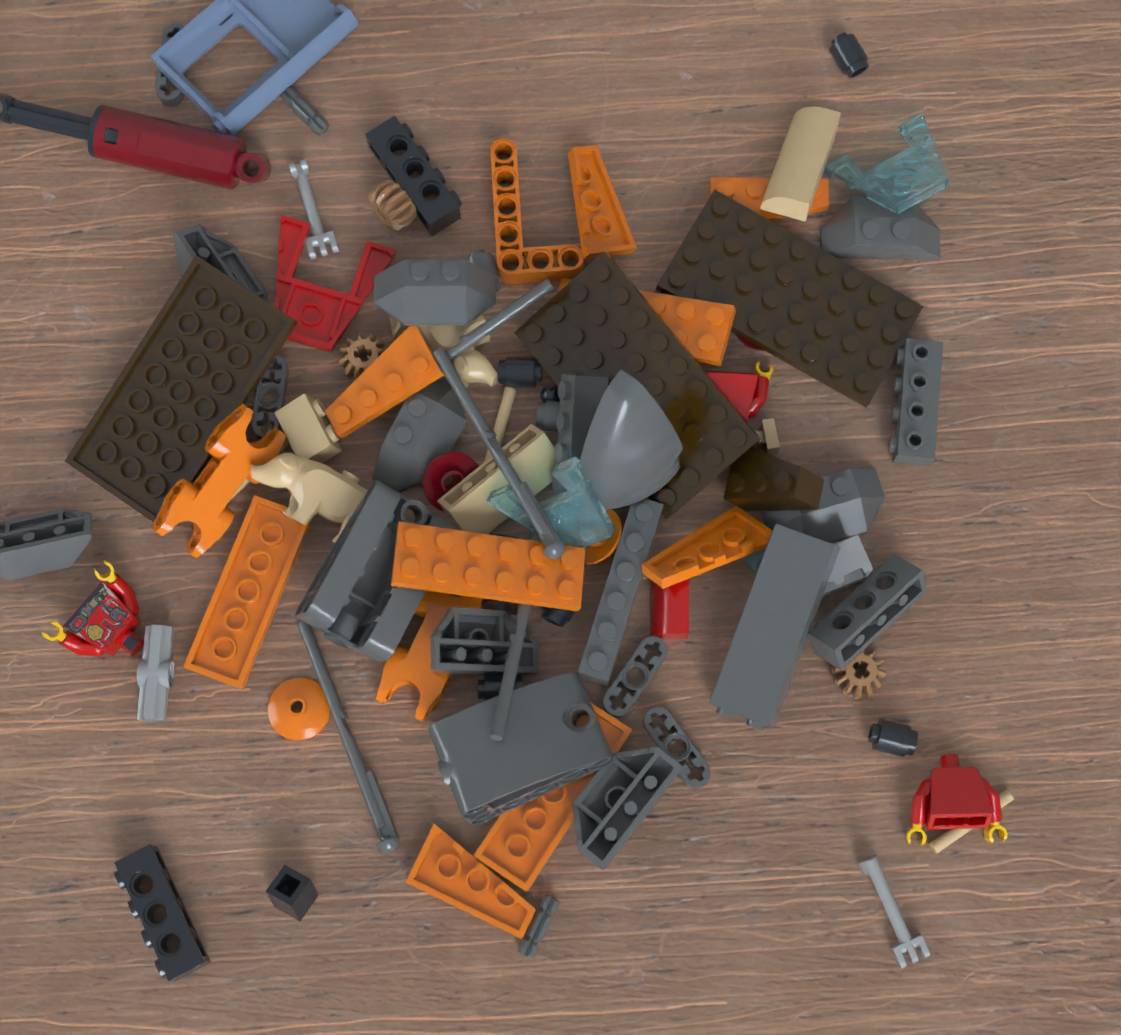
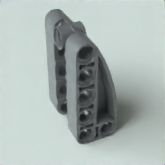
[295,480,457,663]
[428,672,614,825]

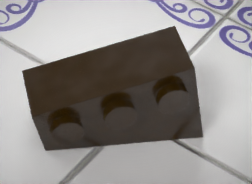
[723,448,824,511]

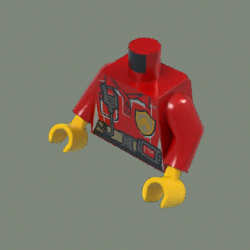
[41,560,144,657]

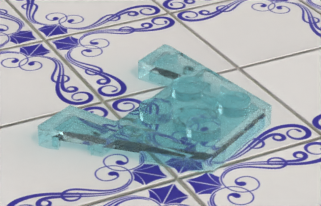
[825,114,949,214]
[486,457,615,548]

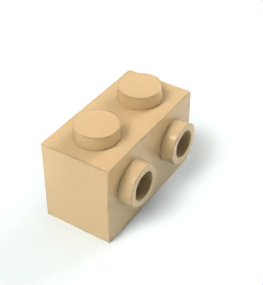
[274,393,342,463]

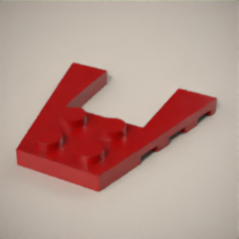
[275,215,396,353]

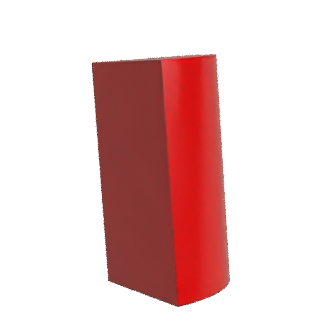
[650,579,689,639]

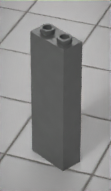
[709,524,840,730]

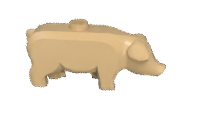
[419,315,498,388]
[251,453,368,543]

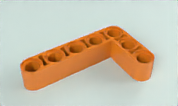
[490,138,584,285]

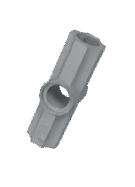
[137,625,175,722]

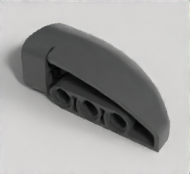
[579,370,683,510]

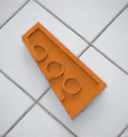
[568,145,637,260]
[710,177,829,222]
[325,326,444,439]
[641,506,773,589]
[405,824,536,939]

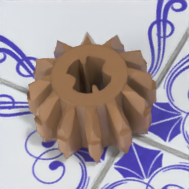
[368,179,417,232]
[339,332,386,381]
[831,649,887,700]

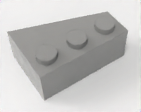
[822,534,873,598]

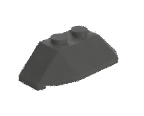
[820,196,940,260]
[174,224,268,301]
[374,259,496,326]
[372,379,467,492]
[761,468,885,543]
[0,508,92,580]
[430,607,539,675]
[572,747,683,870]

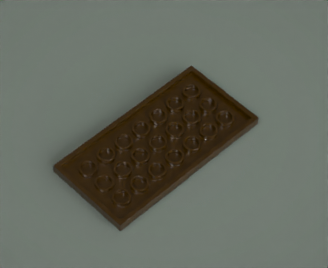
[656,189,923,408]
[514,251,762,519]
[65,255,298,522]

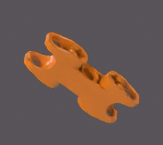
[152,404,286,559]
[375,591,485,723]

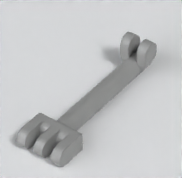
[288,159,339,260]
[858,854,930,969]

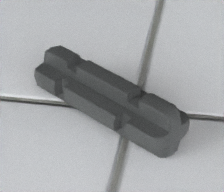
[281,87,329,135]
[518,895,559,958]

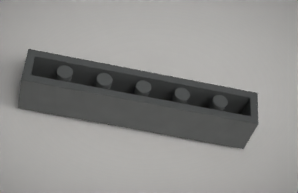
[578,499,664,687]

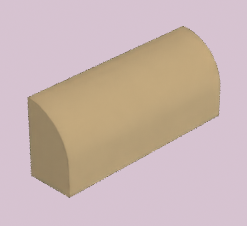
[760,106,841,222]
[437,424,557,534]

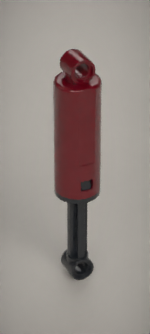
[0,93,271,190]

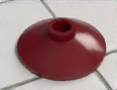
[422,452,479,512]

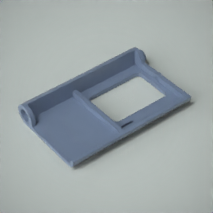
[150,0,358,136]

